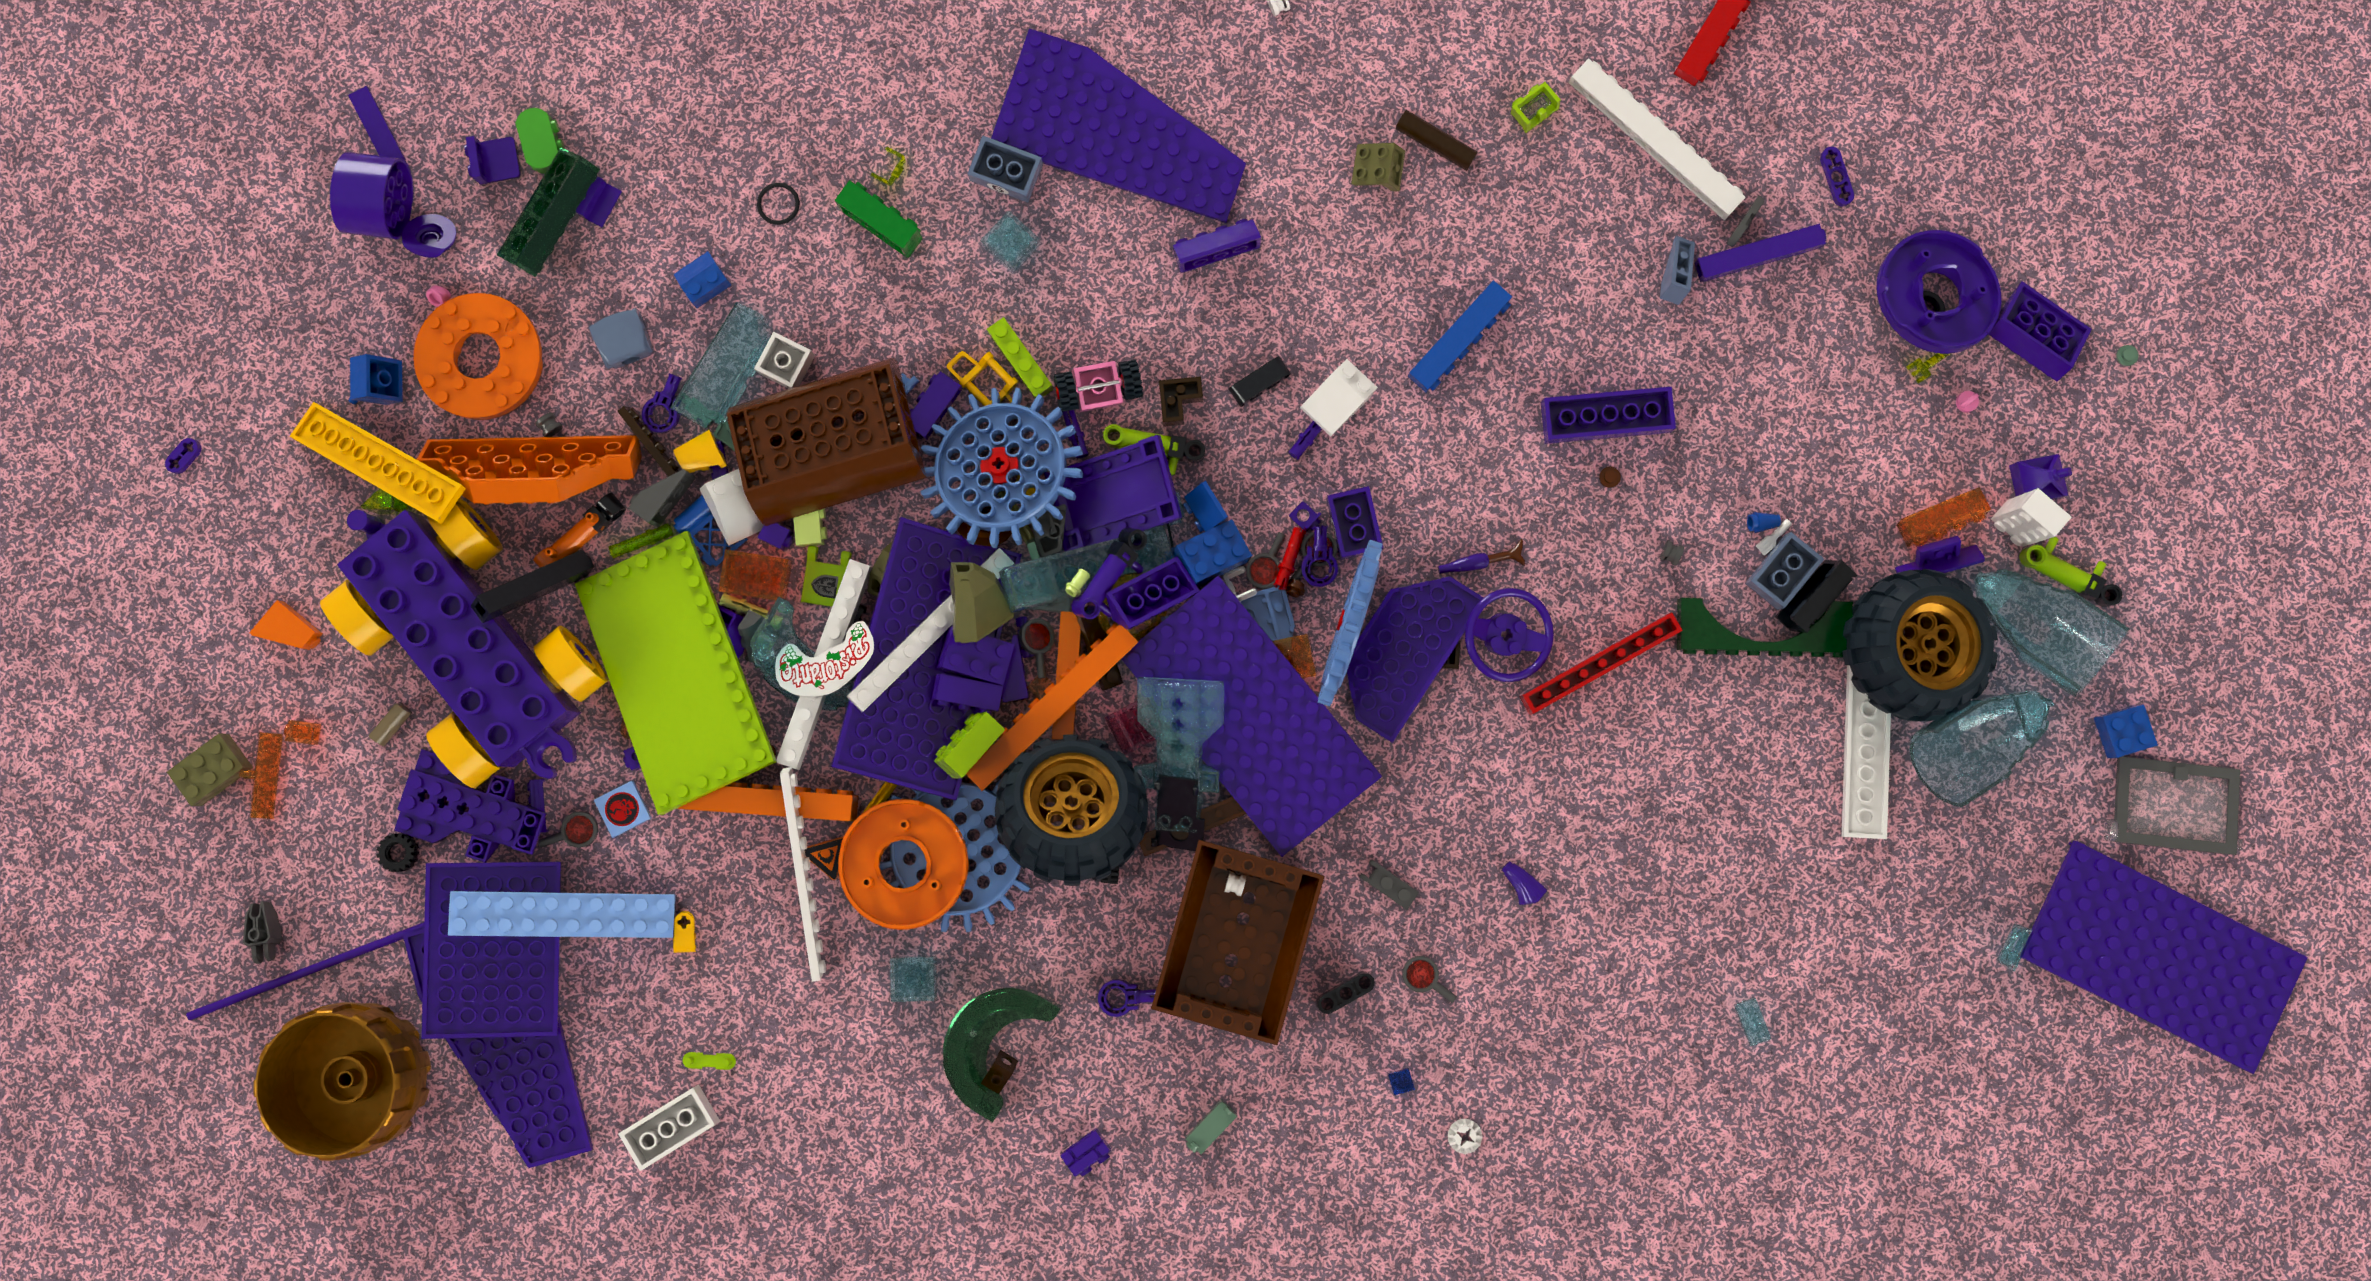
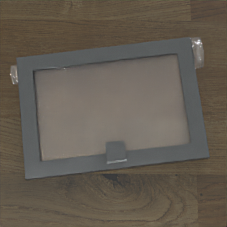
[2104,756,2243,855]

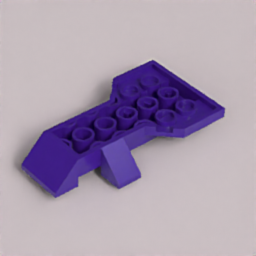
[394,749,547,863]

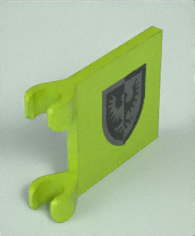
[801,546,852,607]

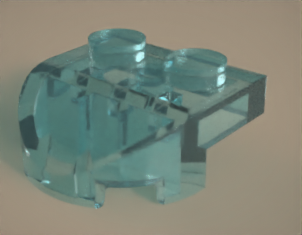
[1997,923,2032,972]

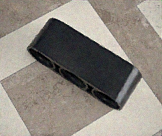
[1229,356,1291,407]
[1317,972,1375,1014]

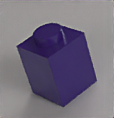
[757,523,794,551]

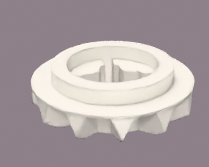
[1448,1119,1483,1154]

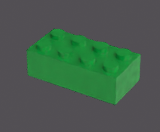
[834,180,923,259]

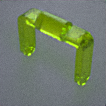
[870,147,906,186]

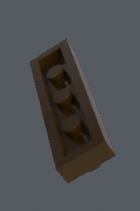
[617,406,680,477]
[1076,605,1123,691]

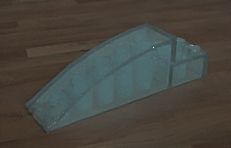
[999,526,1174,613]

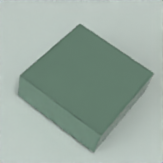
[1027,538,1041,564]

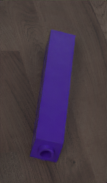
[1694,223,1826,283]

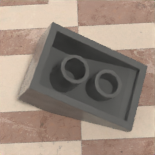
[628,469,696,528]

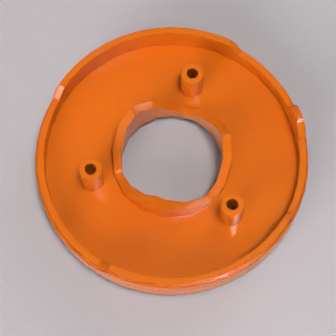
[413,293,543,420]
[838,799,969,930]

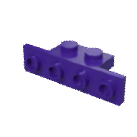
[1895,535,1985,573]

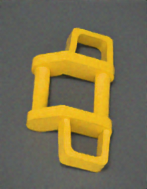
[946,351,1019,406]

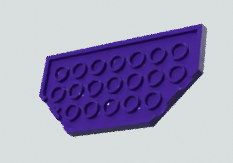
[1347,576,1484,743]

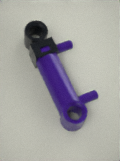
[1072,528,1147,619]

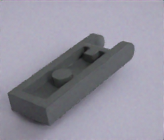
[1359,859,1419,910]

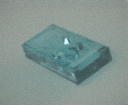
[1734,997,1772,1046]

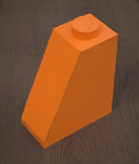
[249,600,323,650]

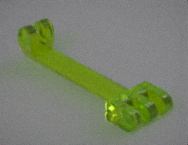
[1906,353,1952,384]

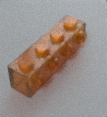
[1896,487,1991,547]

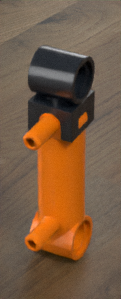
[533,493,626,568]

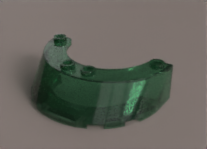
[943,988,1062,1122]

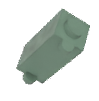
[1186,1099,1237,1154]

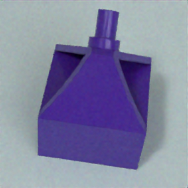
[2009,454,2072,500]

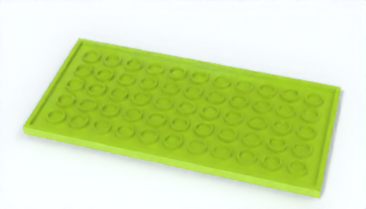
[575,531,777,815]

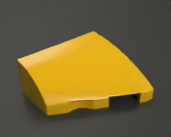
[673,430,727,473]

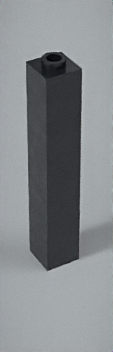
[471,549,594,623]

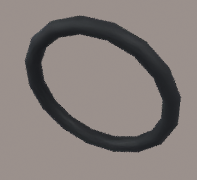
[757,183,800,225]

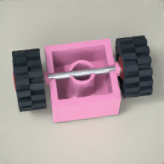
[1054,359,1143,412]

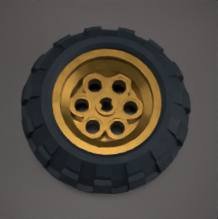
[1842,569,1998,722]
[995,734,1148,886]

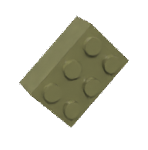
[167,733,253,806]

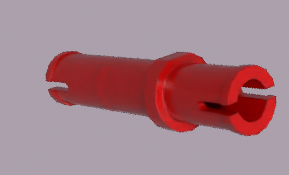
[1273,527,1306,590]

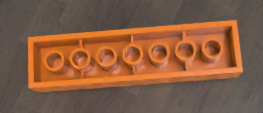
[678,782,859,821]

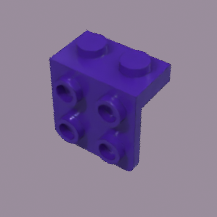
[464,136,521,185]

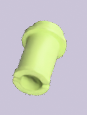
[1065,569,1090,597]

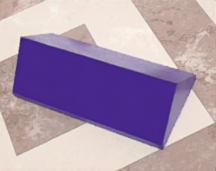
[1106,556,1200,630]

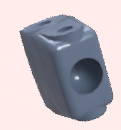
[589,308,654,369]

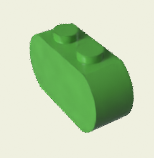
[515,108,565,174]

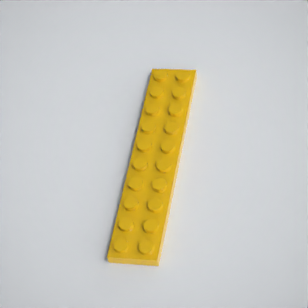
[290,402,466,524]

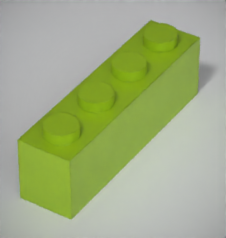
[987,317,1054,399]

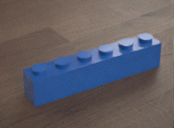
[1407,280,1512,393]

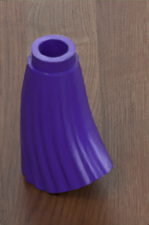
[1501,861,1547,905]

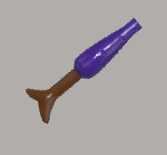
[1438,539,1525,574]

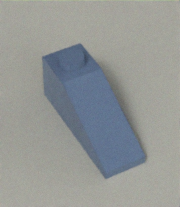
[1660,236,1695,305]

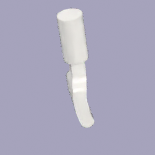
[1756,519,1792,556]

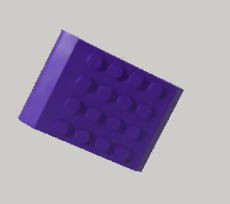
[1044,435,1182,554]

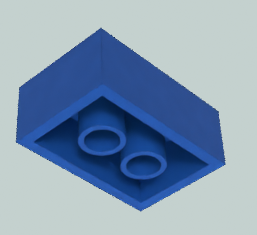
[1173,519,1252,587]

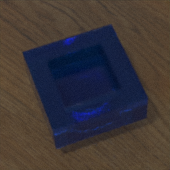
[1388,1068,1415,1096]

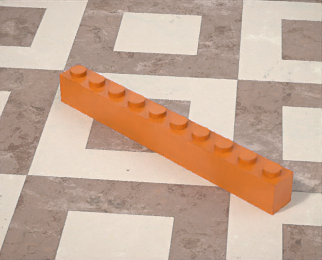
[966,623,1139,791]

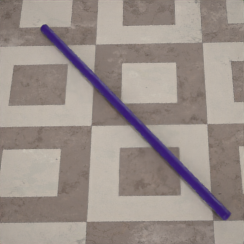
[186,922,424,1020]

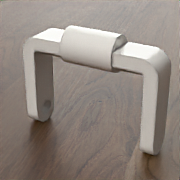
[1223,566,1257,602]

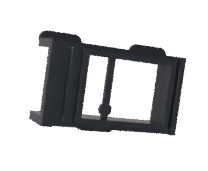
[1775,559,1857,633]

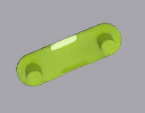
[683,1052,736,1070]

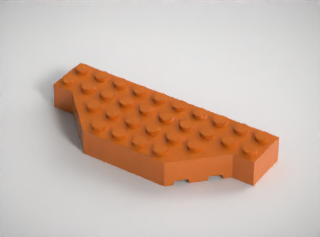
[416,435,642,505]

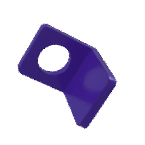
[1289,501,1321,532]

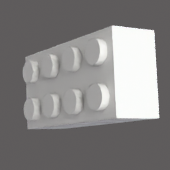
[1991,488,2072,547]
[618,1085,721,1171]

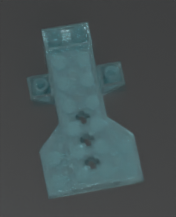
[1134,677,1224,833]

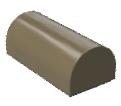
[369,703,412,746]

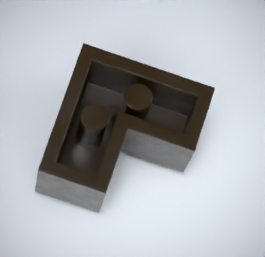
[1159,376,1203,427]

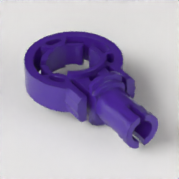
[642,373,682,433]
[1301,525,1338,587]
[1098,979,1157,1017]

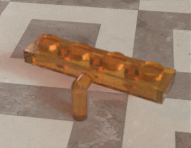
[239,732,283,819]

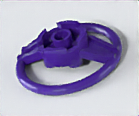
[1465,588,1554,682]

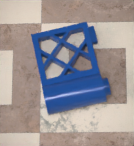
[673,495,748,567]

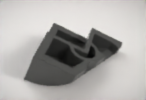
[1030,504,1067,558]

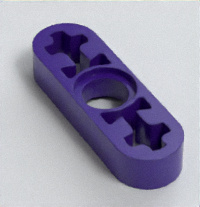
[1820,146,1854,207]

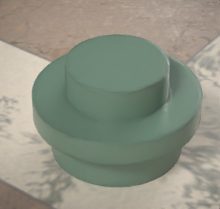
[2116,345,2139,366]

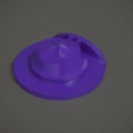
[402,214,457,258]

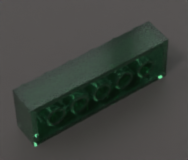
[497,148,600,277]

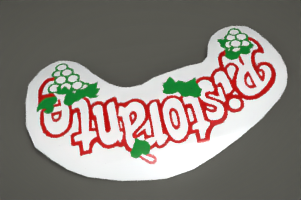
[775,621,874,696]

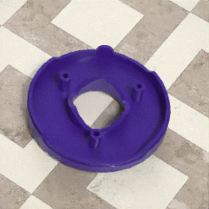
[1876,230,2001,354]

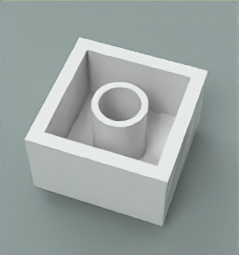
[754,332,815,389]

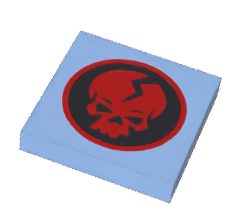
[594,780,652,838]

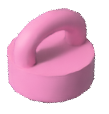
[426,285,451,307]
[1956,391,1979,413]

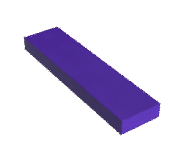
[348,86,406,160]

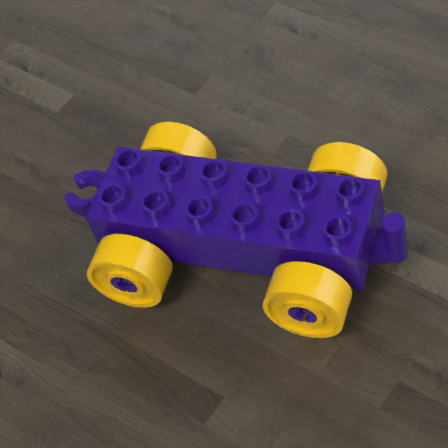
[320,497,608,788]

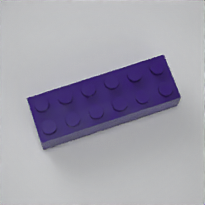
[1540,386,1676,444]

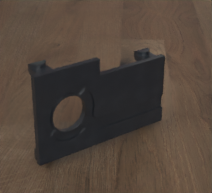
[1151,774,1205,851]

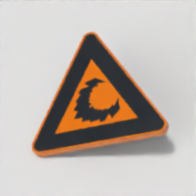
[805,836,844,880]

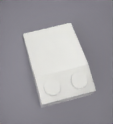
[1300,359,1378,437]
[700,469,764,546]

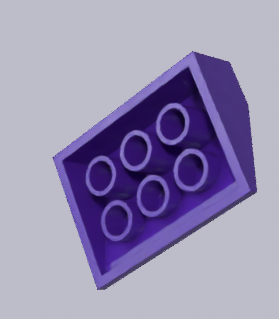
[1988,281,2092,382]

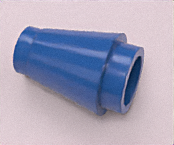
[1747,512,1781,533]

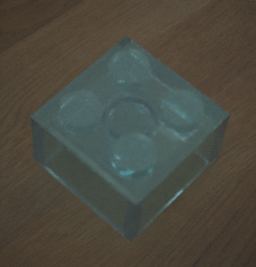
[980,211,1041,275]
[890,955,937,1002]

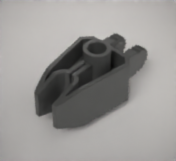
[243,901,283,964]

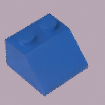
[674,251,731,308]
[1183,480,1228,533]

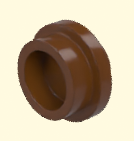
[1599,466,1621,488]
[1286,579,1305,598]

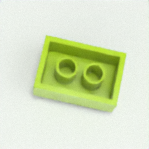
[934,712,1005,778]

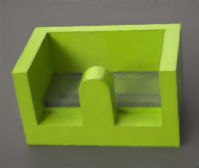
[1511,82,1561,133]

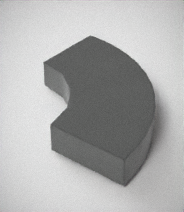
[1726,195,1764,247]

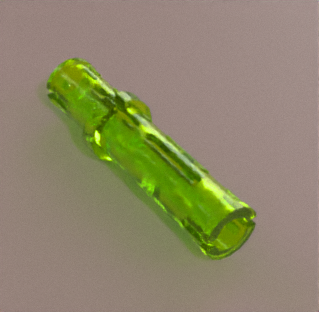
[608,523,673,558]

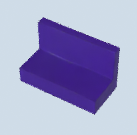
[575,175,622,227]

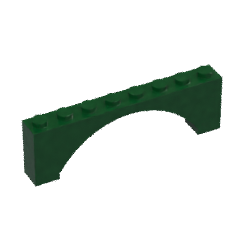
[1677,598,1853,658]

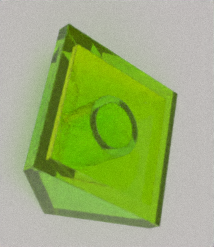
[361,489,408,515]

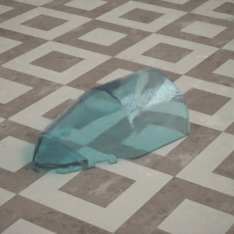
[1974,569,2130,697]
[1909,690,2054,807]

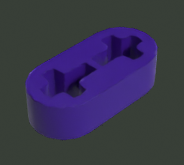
[165,438,202,474]

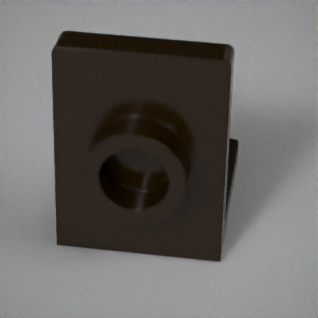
[981,1050,1018,1094]

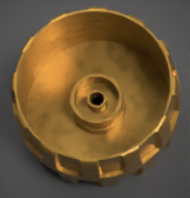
[253,1002,431,1161]

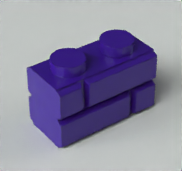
[1060,1128,1111,1177]

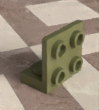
[1351,143,1405,192]

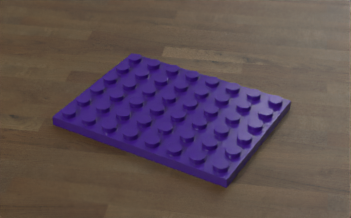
[421,862,561,1039]

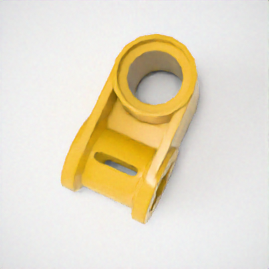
[673,911,696,953]

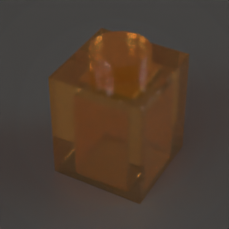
[284,720,321,745]

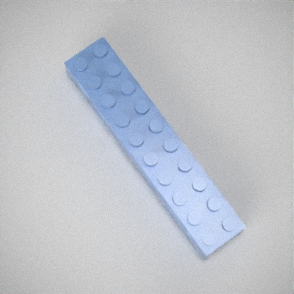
[448,891,676,938]

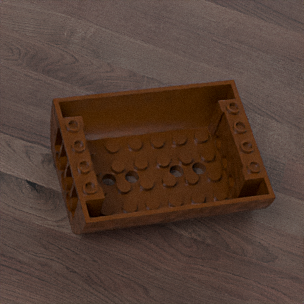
[726,358,927,526]
[1151,840,1325,1045]

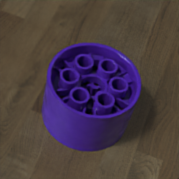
[330,152,414,240]

